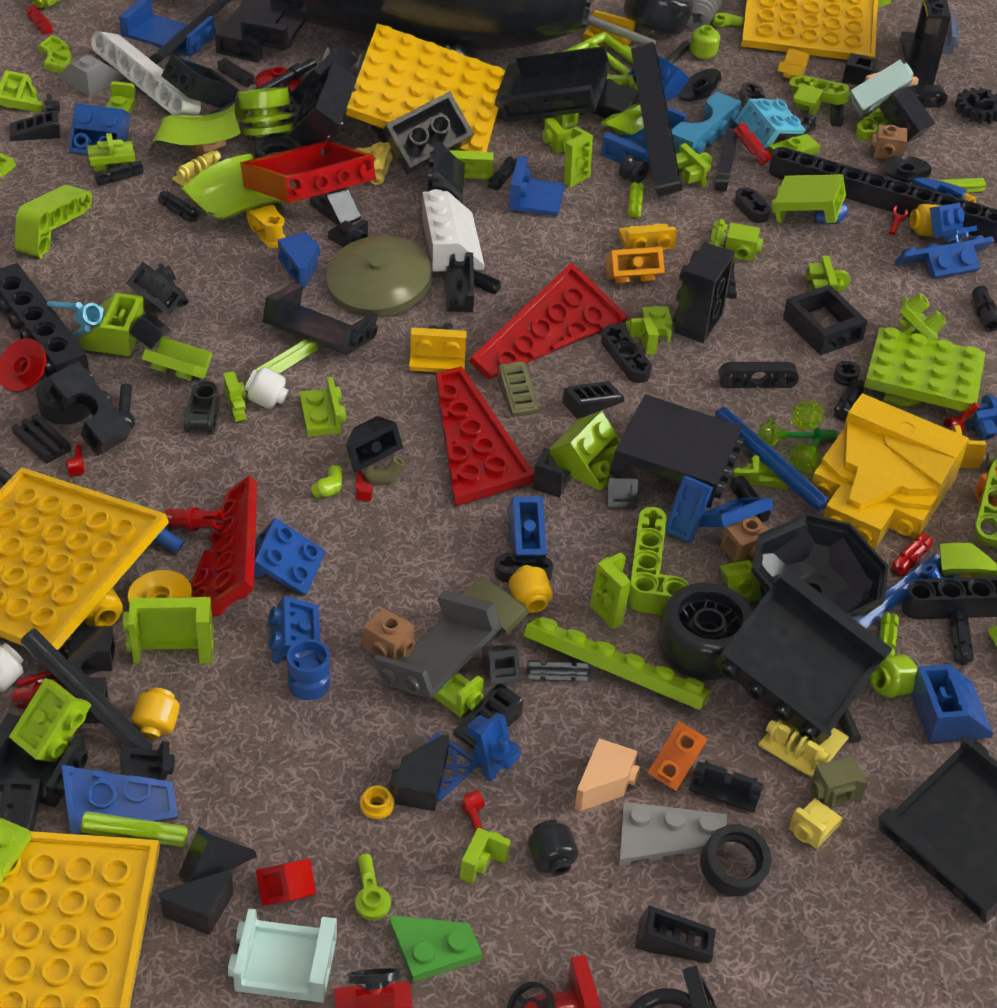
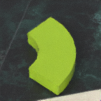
[38,35,72,74]

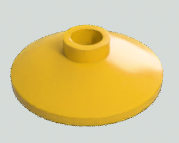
[128,570,192,605]

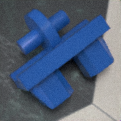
[965,394,997,441]
[467,712,520,781]

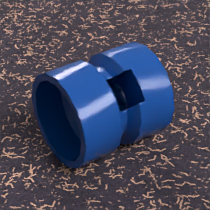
[287,639,330,700]

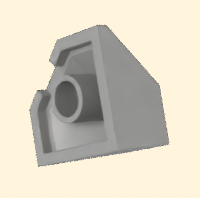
[58,55,125,96]

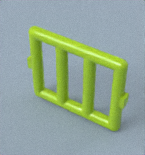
[562,32,633,75]

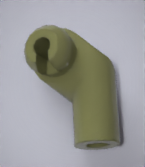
[363,456,406,486]

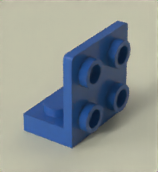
[509,156,565,216]
[254,517,325,596]

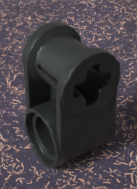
[183,380,219,434]

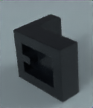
[328,219,368,247]

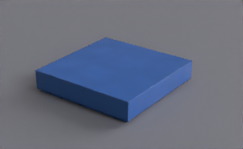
[699,497,774,527]

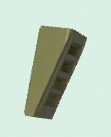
[497,361,540,417]

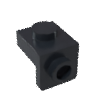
[120,741,175,780]

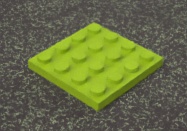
[864,327,986,414]

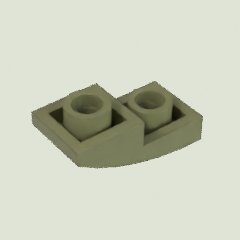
[462,577,529,634]

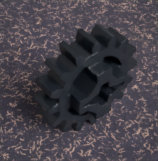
[955,87,997,124]

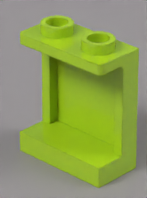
[771,174,846,223]
[123,597,214,664]

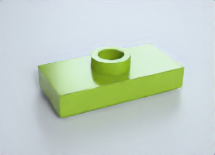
[768,134,821,156]

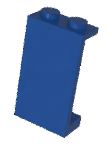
[119,0,216,57]
[601,107,687,165]

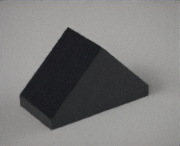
[178,827,257,884]
[159,869,234,935]

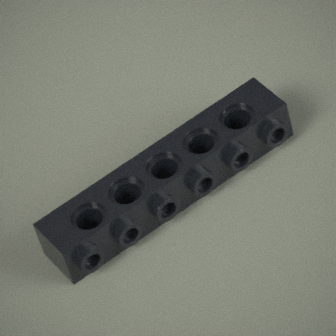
[0,263,89,377]

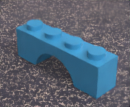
[672,91,741,154]

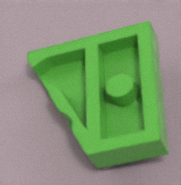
[389,916,482,983]

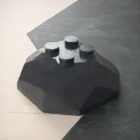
[751,513,889,621]

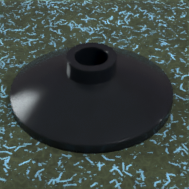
[679,69,722,101]
[883,156,932,183]

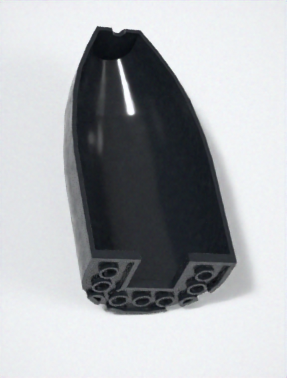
[302,0,592,50]

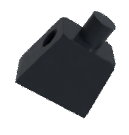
[126,261,185,315]

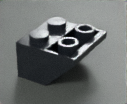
[427,142,465,203]

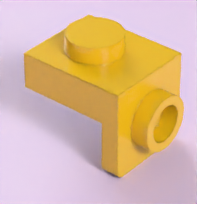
[777,48,810,79]

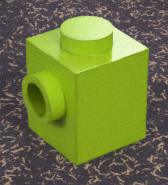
[725,222,764,262]

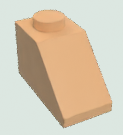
[574,738,640,811]

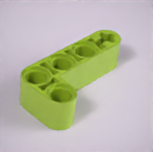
[15,184,92,259]
[628,507,689,615]

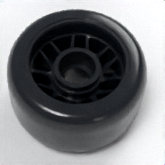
[623,0,693,35]
[658,583,753,680]

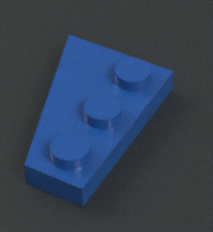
[61,765,178,834]

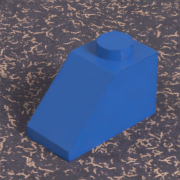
[278,232,320,288]
[507,497,547,557]

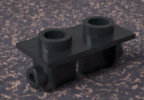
[689,760,764,813]

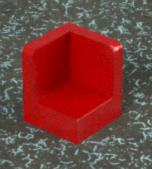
[256,858,316,906]

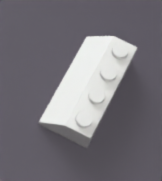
[422,189,484,272]

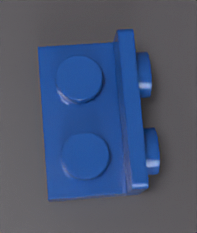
[930,203,977,241]
[268,596,320,664]

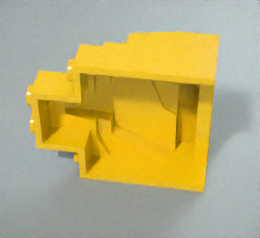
[812,393,969,549]

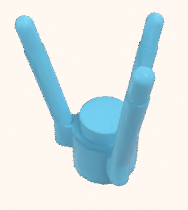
[47,301,104,339]

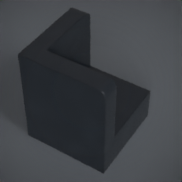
[533,448,571,497]

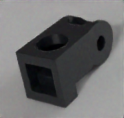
[482,644,521,685]

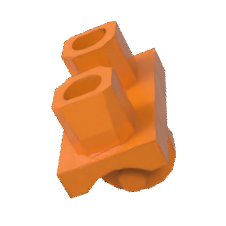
[647,721,708,791]

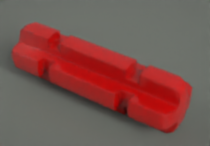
[26,5,54,35]
[733,122,772,165]
[890,533,933,576]

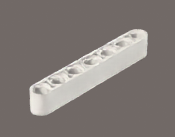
[91,31,201,115]

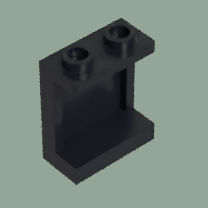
[0,713,88,807]

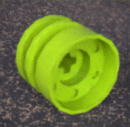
[237,87,293,137]

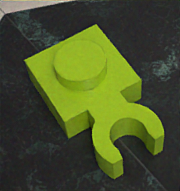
[641,306,673,343]
[223,371,247,422]

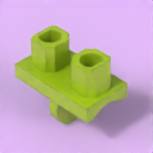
[87,133,136,172]
[676,143,712,187]
[806,256,851,292]
[897,293,946,341]

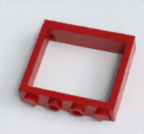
[240,141,376,203]

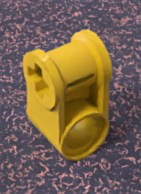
[247,204,286,248]

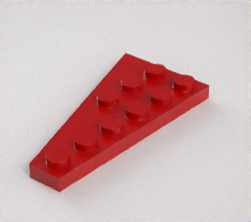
[469,262,629,380]
[436,366,534,506]
[191,475,257,618]

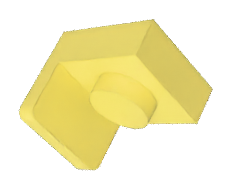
[789,798,843,849]

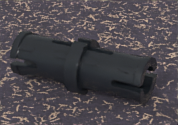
[972,286,997,332]

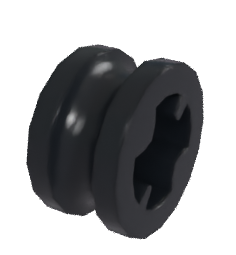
[834,361,860,386]

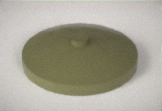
[326,235,432,317]

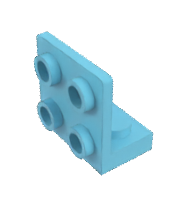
[735,98,806,151]

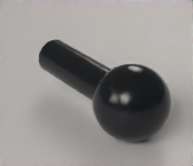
[119,383,135,429]

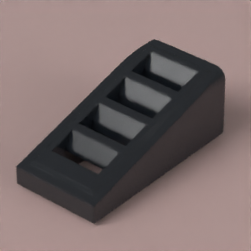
[10,110,60,141]
[129,312,170,349]
[562,381,625,419]
[454,684,523,750]
[635,905,716,963]

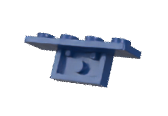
[895,235,994,279]

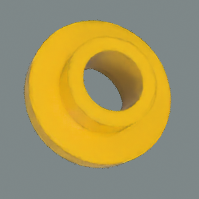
[360,785,394,819]

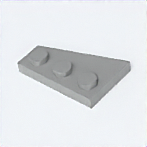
[619,802,727,866]

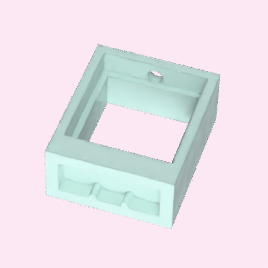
[849,59,913,117]

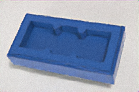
[665,475,713,543]

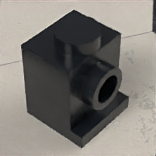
[842,53,879,84]

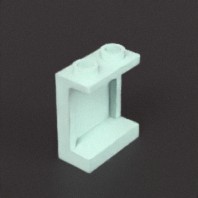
[228,909,337,1003]

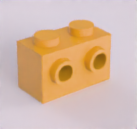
[605,247,665,284]

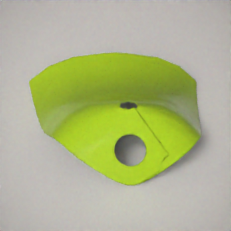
[148,101,249,152]
[181,154,304,219]

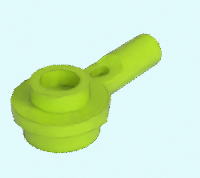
[355,854,391,921]

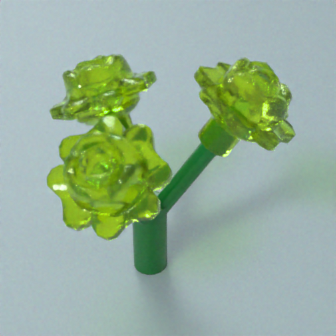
[758,399,838,474]

